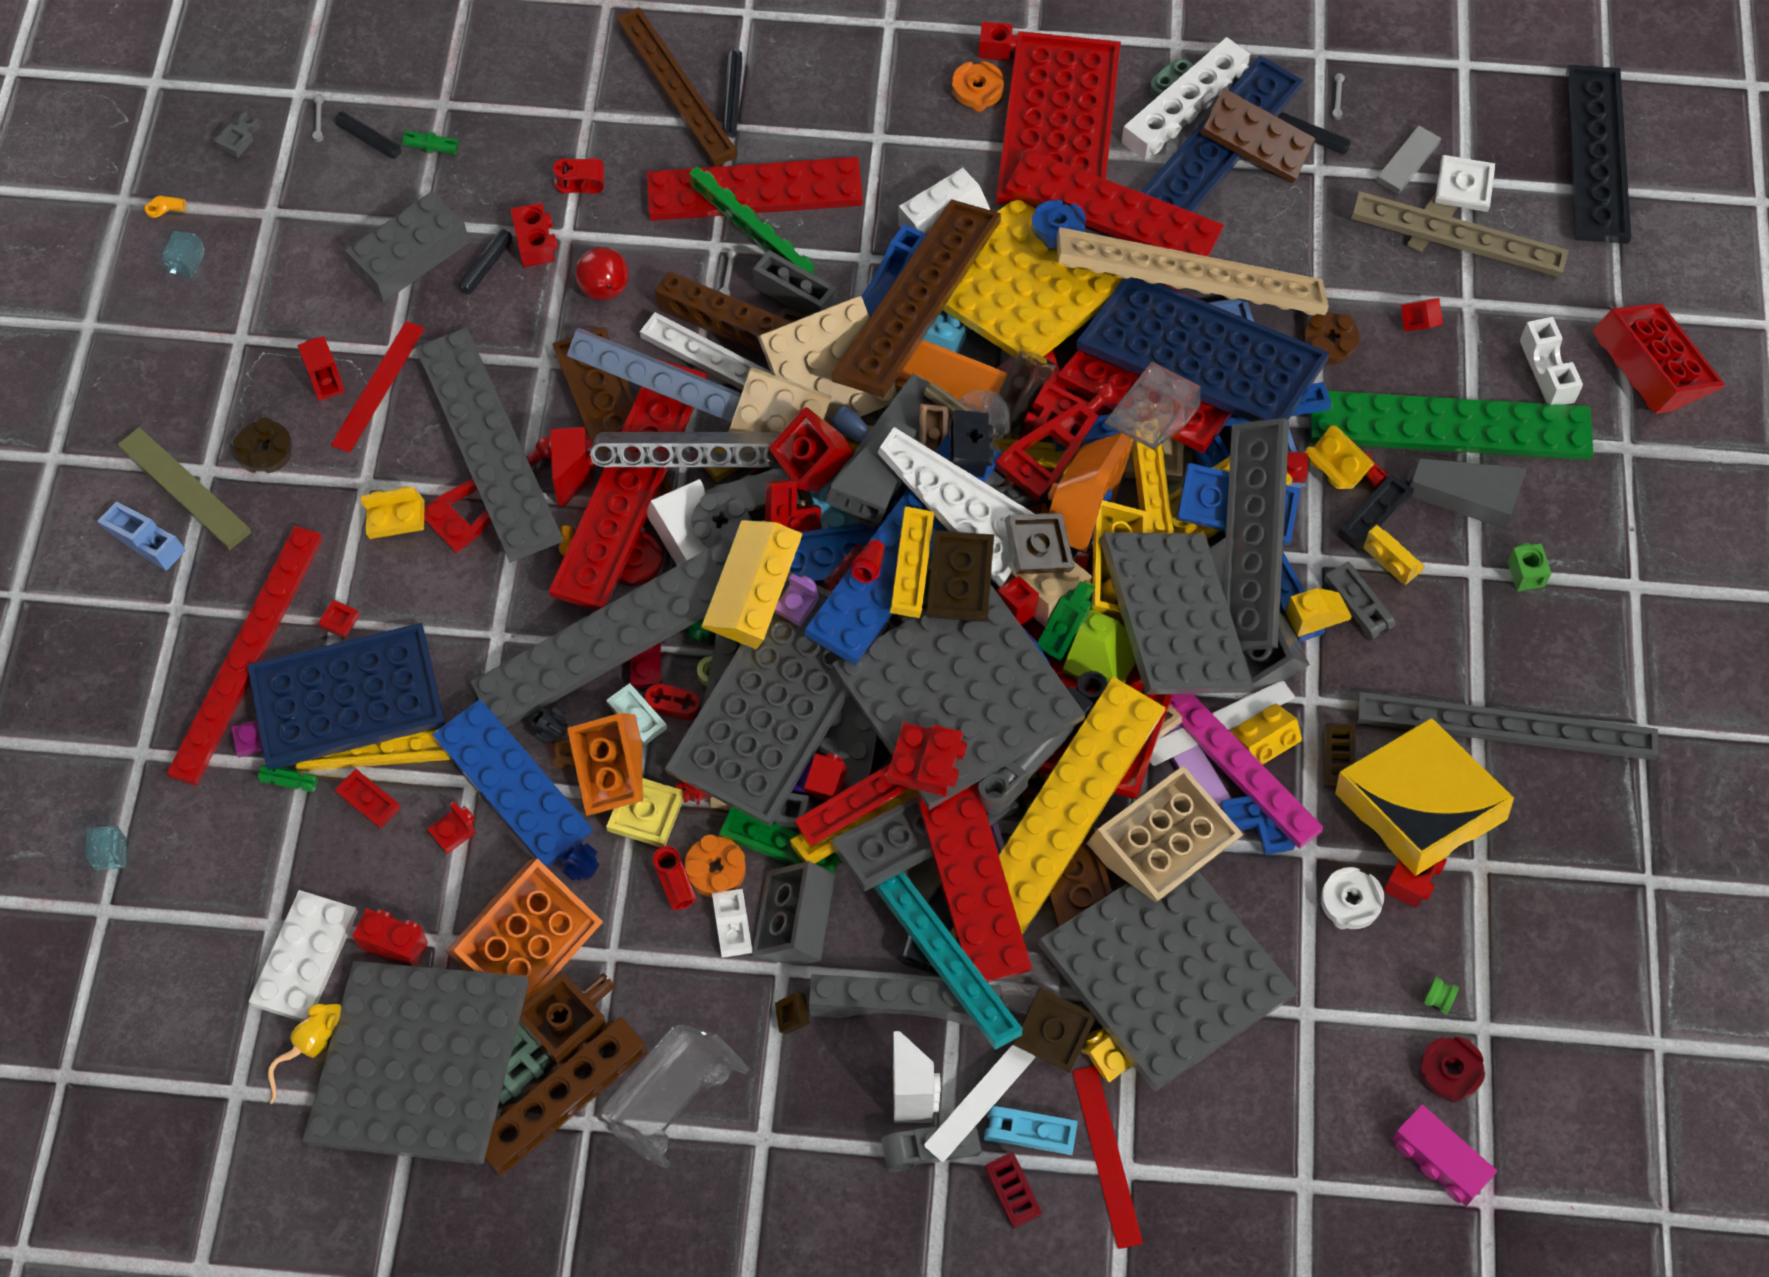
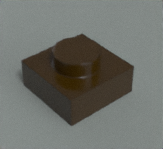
[775,992,810,1034]

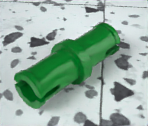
[403,129,459,156]

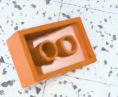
[567,713,643,816]

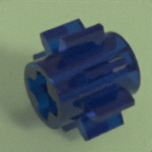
[561,843,599,881]

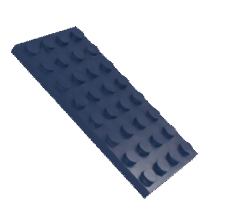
[1077,277,1330,422]

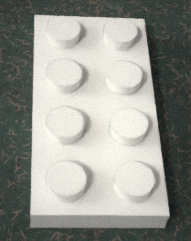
[249,890,358,1022]

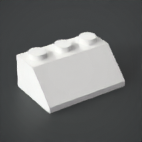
[898,168,990,234]
[893,1031,941,1123]

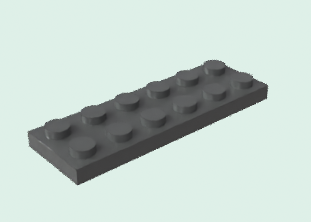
[831,780,1019,892]

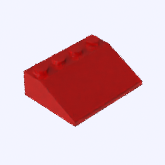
[1592,303,1725,414]

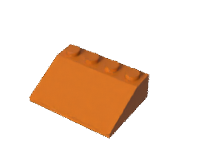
[445,859,603,1005]

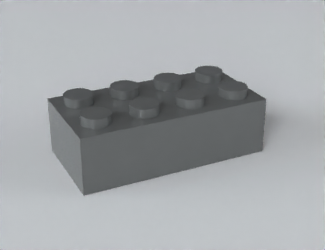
[345,191,469,303]

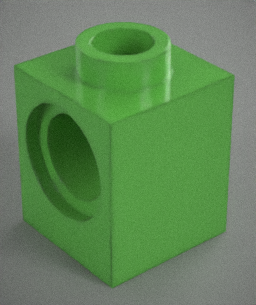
[1507,543,1552,591]

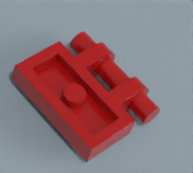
[1024,381,1088,444]

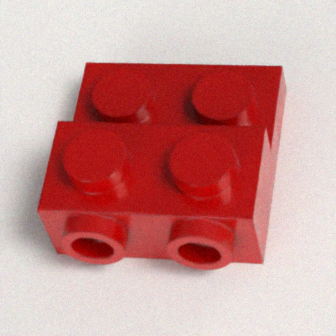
[886,722,968,797]

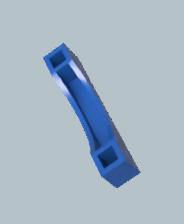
[861,224,927,317]

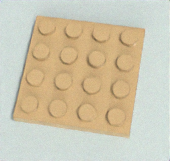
[758,295,898,428]

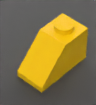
[1286,588,1352,637]

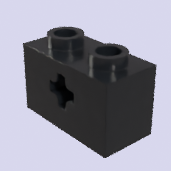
[949,409,994,477]

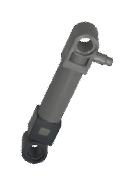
[979,671,1108,815]

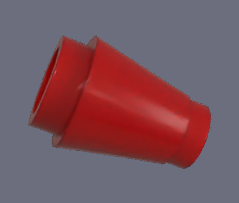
[851,539,885,583]

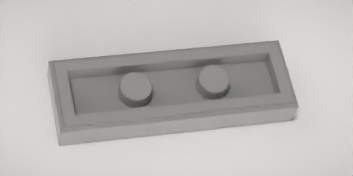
[1376,126,1441,195]

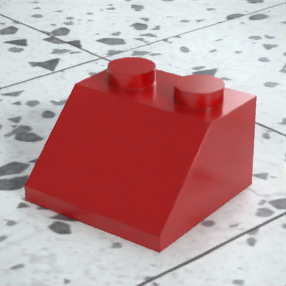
[768,407,855,493]
[550,427,596,508]

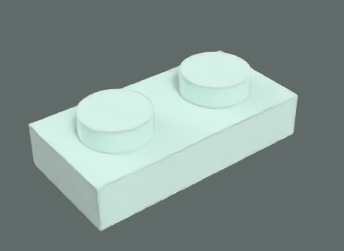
[606,683,667,746]

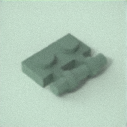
[499,1024,552,1105]

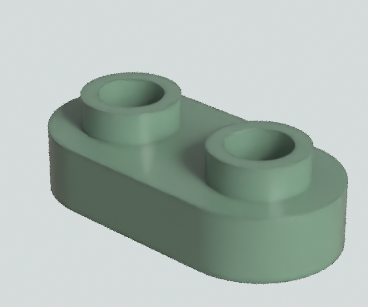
[1150,59,1193,98]

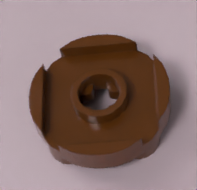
[1303,313,1360,365]

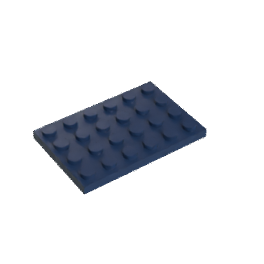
[248,622,446,770]

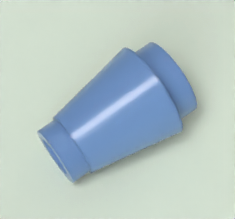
[831,406,870,444]

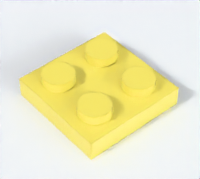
[606,778,685,847]

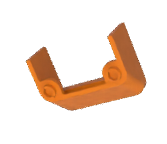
[1048,432,1134,552]

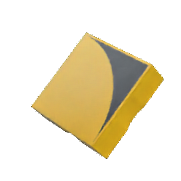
[1335,718,1514,876]

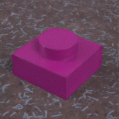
[231,720,263,758]

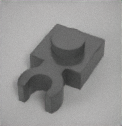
[214,112,261,158]

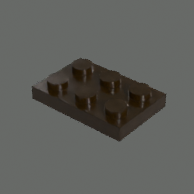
[927,530,994,622]

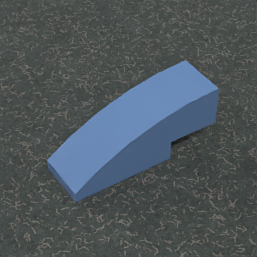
[97,501,186,571]

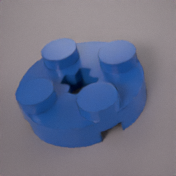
[1031,200,1086,248]

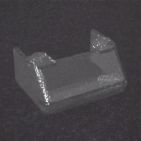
[598,1024,751,1168]

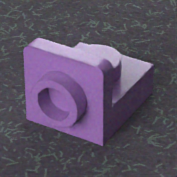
[775,573,820,627]

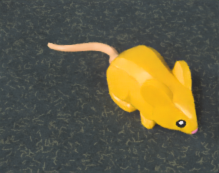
[268,1004,341,1104]

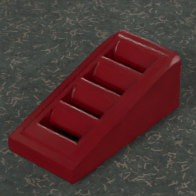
[984,1152,1042,1229]

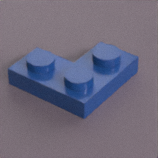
[1220,796,1295,855]

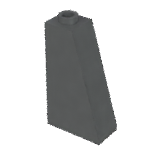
[825,419,917,525]
[1405,458,1527,529]

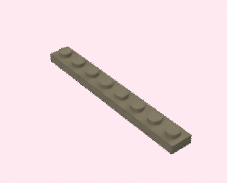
[1351,191,1569,278]

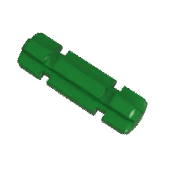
[258,765,318,792]

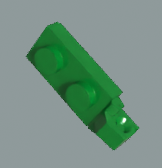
[1038,580,1095,662]

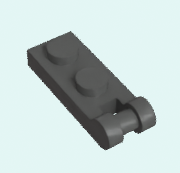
[1324,561,1396,641]

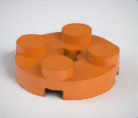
[952,61,1004,112]
[685,835,746,897]

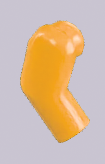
[144,195,186,218]

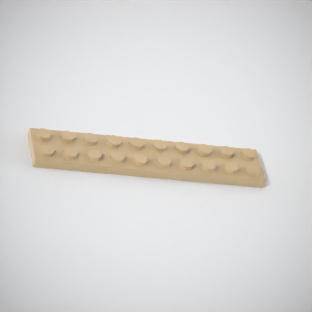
[1057,227,1329,315]

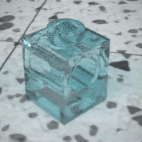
[85,826,127,870]

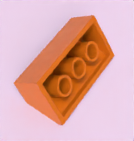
[894,340,1008,425]

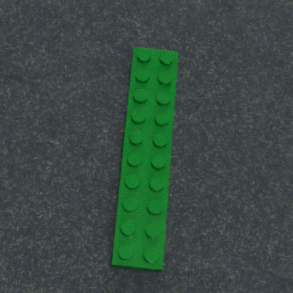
[1310,391,1594,460]

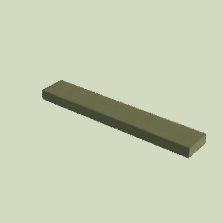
[117,427,251,551]

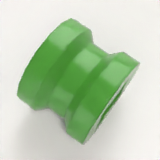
[1423,976,1459,1015]

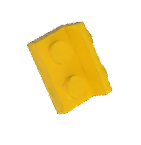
[1304,425,1375,489]
[360,486,425,539]

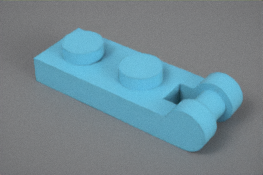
[984,1106,1078,1155]

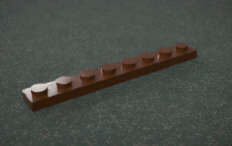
[617,7,737,167]

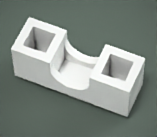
[1519,317,1583,405]

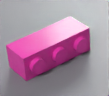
[1392,1104,1497,1207]

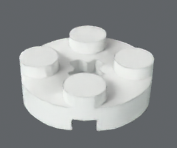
[1321,867,1384,929]

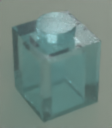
[161,230,206,278]

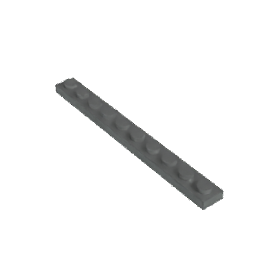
[1356,692,1658,760]

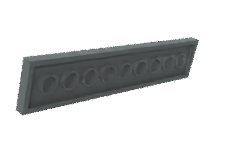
[415,327,563,563]
[471,538,732,728]

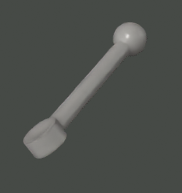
[1332,73,1345,120]
[312,94,324,142]
[719,249,738,296]

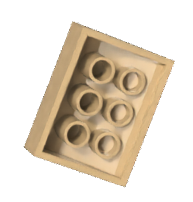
[1087,765,1243,903]

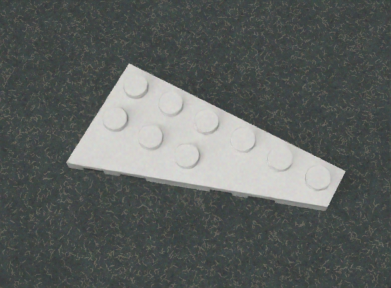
[878,427,1034,587]

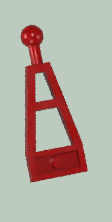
[995,382,1118,502]
[424,436,552,554]

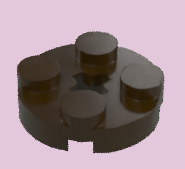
[233,417,293,474]

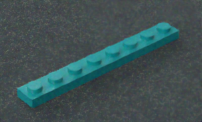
[874,872,1023,1050]

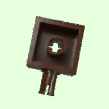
[519,972,616,1066]

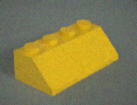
[1092,500,1148,629]
[701,520,803,649]

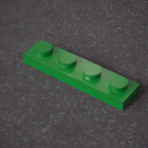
[719,807,841,874]

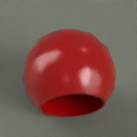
[575,247,629,301]

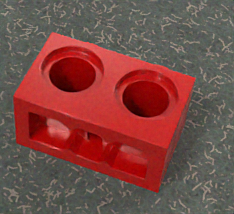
[511,203,558,268]

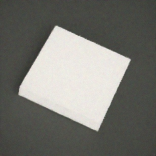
[1435,155,1495,212]

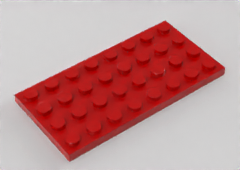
[996,31,1121,208]

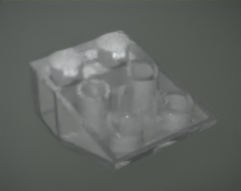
[1105,362,1200,450]

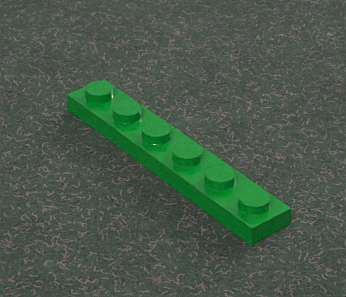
[689,166,814,275]

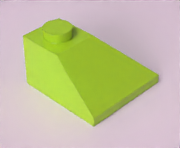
[1063,609,1136,684]

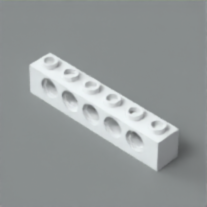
[1121,37,1250,160]

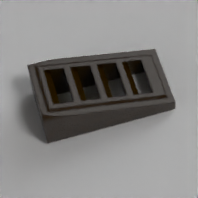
[1322,723,1356,787]

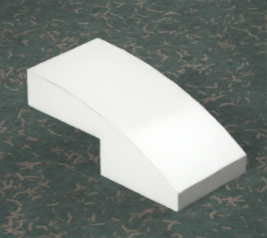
[712,889,752,958]

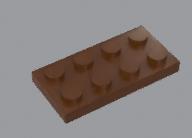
[1200,88,1315,184]

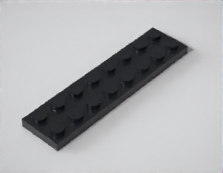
[1566,65,1631,244]

